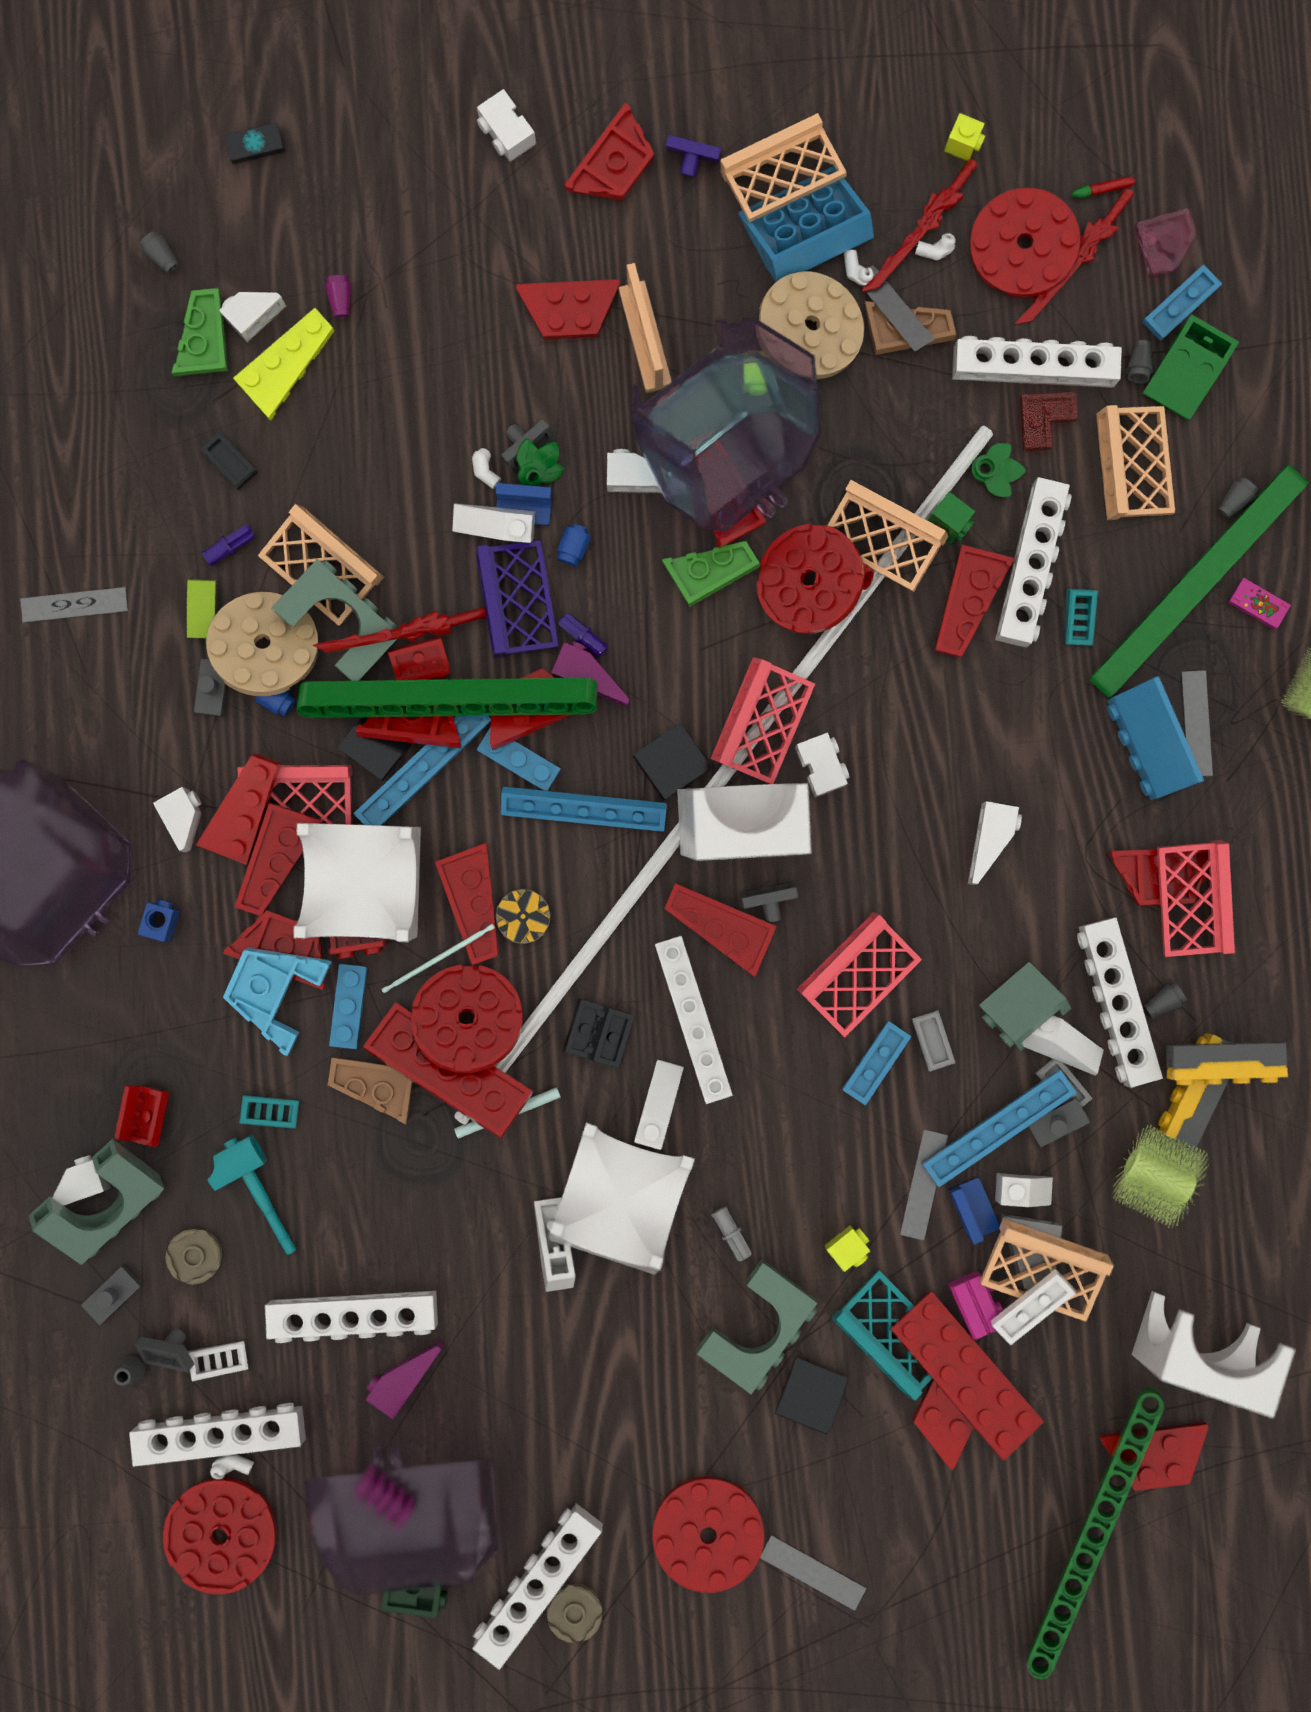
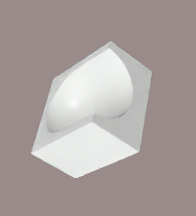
[677,783,811,860]

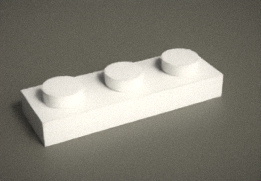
[991,1269,1076,1345]

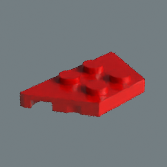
[564,103,654,200]
[516,279,620,340]
[490,668,571,750]
[355,716,461,748]
[1109,849,1209,905]
[223,910,326,990]
[912,1379,973,1470]
[1099,1422,1208,1491]

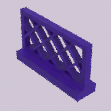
[475,540,559,659]

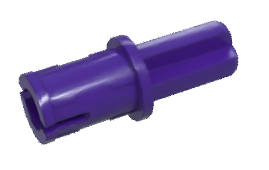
[201,525,255,567]
[558,613,609,659]

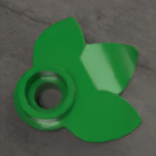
[516,438,564,486]
[971,443,1026,498]

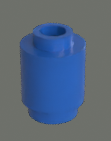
[556,524,591,567]
[255,690,296,717]

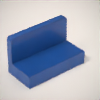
[495,483,553,526]
[948,1177,1000,1245]

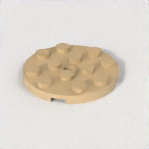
[758,272,864,379]
[206,592,319,696]

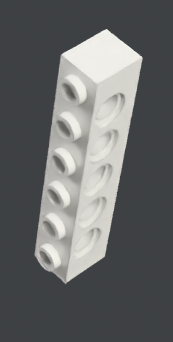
[952,336,1122,387]
[995,477,1072,648]
[1077,918,1163,1088]
[655,936,733,1104]
[265,1291,438,1343]
[129,1403,306,1466]
[473,1503,603,1670]

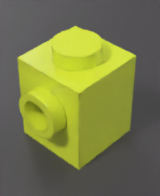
[944,113,986,161]
[825,1225,870,1272]

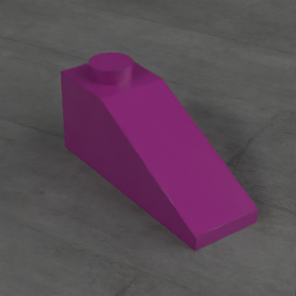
[551,641,630,708]
[366,1341,444,1419]

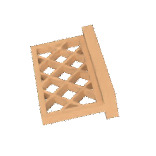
[721,113,847,223]
[618,263,672,393]
[1096,405,1175,520]
[827,480,949,592]
[258,504,384,626]
[980,1218,1114,1322]

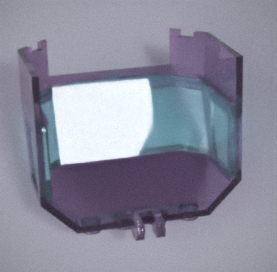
[632,317,821,531]

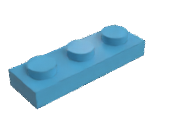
[1142,264,1222,342]
[477,727,561,791]
[329,964,368,1049]
[842,1021,912,1106]

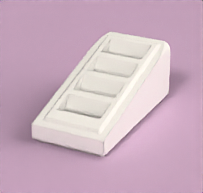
[188,1341,248,1381]

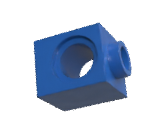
[138,899,180,942]

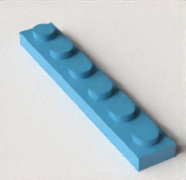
[354,716,491,826]
[501,787,667,832]
[922,1069,1077,1187]

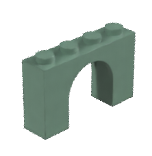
[271,559,398,681]
[29,1139,164,1265]
[696,1259,817,1394]

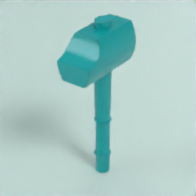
[207,1134,296,1255]

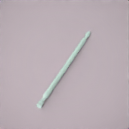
[382,924,495,993]

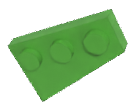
[172,288,228,376]
[662,541,760,607]

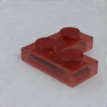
[1020,392,1078,451]

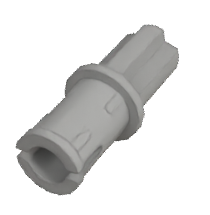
[711,1206,751,1262]

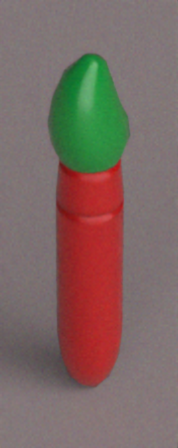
[1071,177,1136,198]

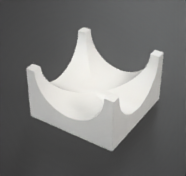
[294,823,421,942]
[549,1123,694,1275]
[1132,1291,1295,1418]

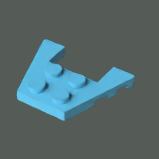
[223,947,332,1056]

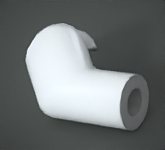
[915,233,956,260]
[843,250,874,285]
[472,448,501,489]
[210,1454,254,1479]

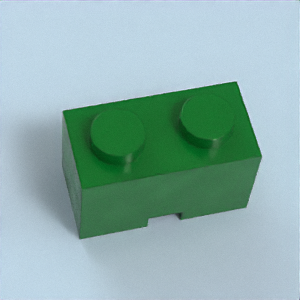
[928,492,975,545]

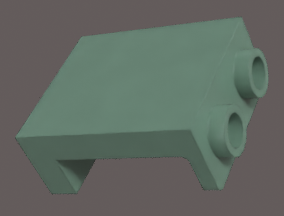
[979,962,1071,1052]

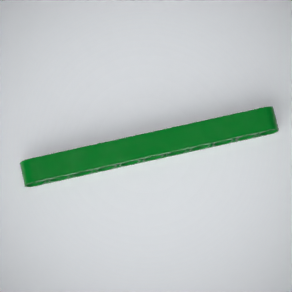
[1089,464,1309,698]
[296,678,597,718]
[1027,1387,1164,1679]

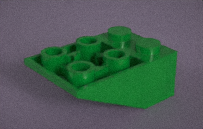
[1142,314,1239,421]

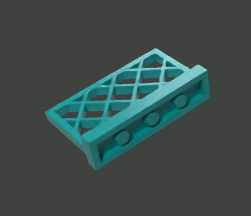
[830,1270,932,1401]

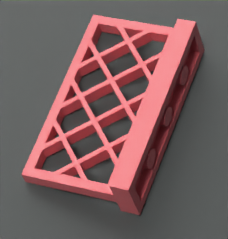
[711,657,815,784]
[237,765,353,826]
[1157,840,1235,957]
[796,912,922,1037]

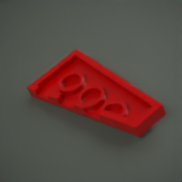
[196,753,281,865]

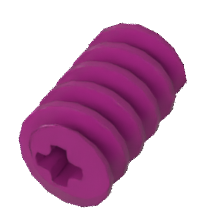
[351,1465,418,1532]

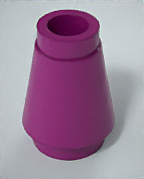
[324,275,351,318]

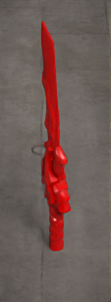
[862,159,977,292]
[1015,188,1134,325]
[313,607,486,653]

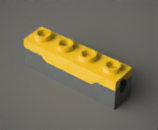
[1158,1033,1230,1149]
[1166,1042,1288,1085]

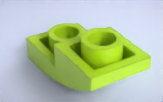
[187,579,216,638]

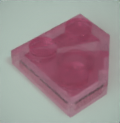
[1134,208,1196,278]

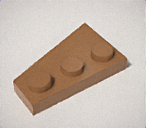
[864,301,956,355]
[328,1057,413,1124]

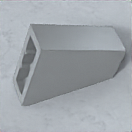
[1001,1213,1062,1290]

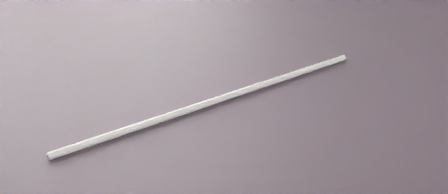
[454,426,993,1125]

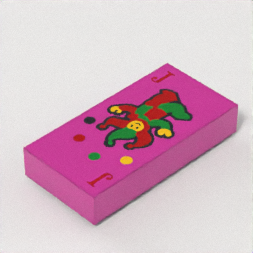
[1227,578,1291,630]

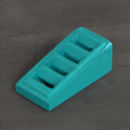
[1065,588,1098,645]
[239,1095,299,1128]

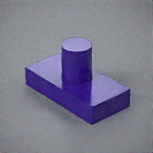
[666,135,722,178]

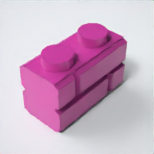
[948,1271,1003,1339]

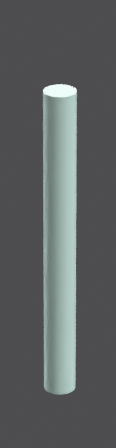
[454,1087,561,1139]

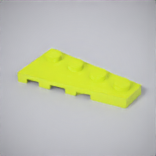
[234,308,334,421]

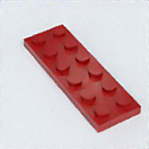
[363,1002,533,1139]
[889,1291,1044,1461]

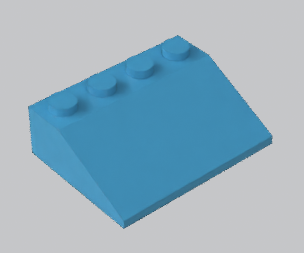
[738,166,874,282]
[1107,676,1204,801]

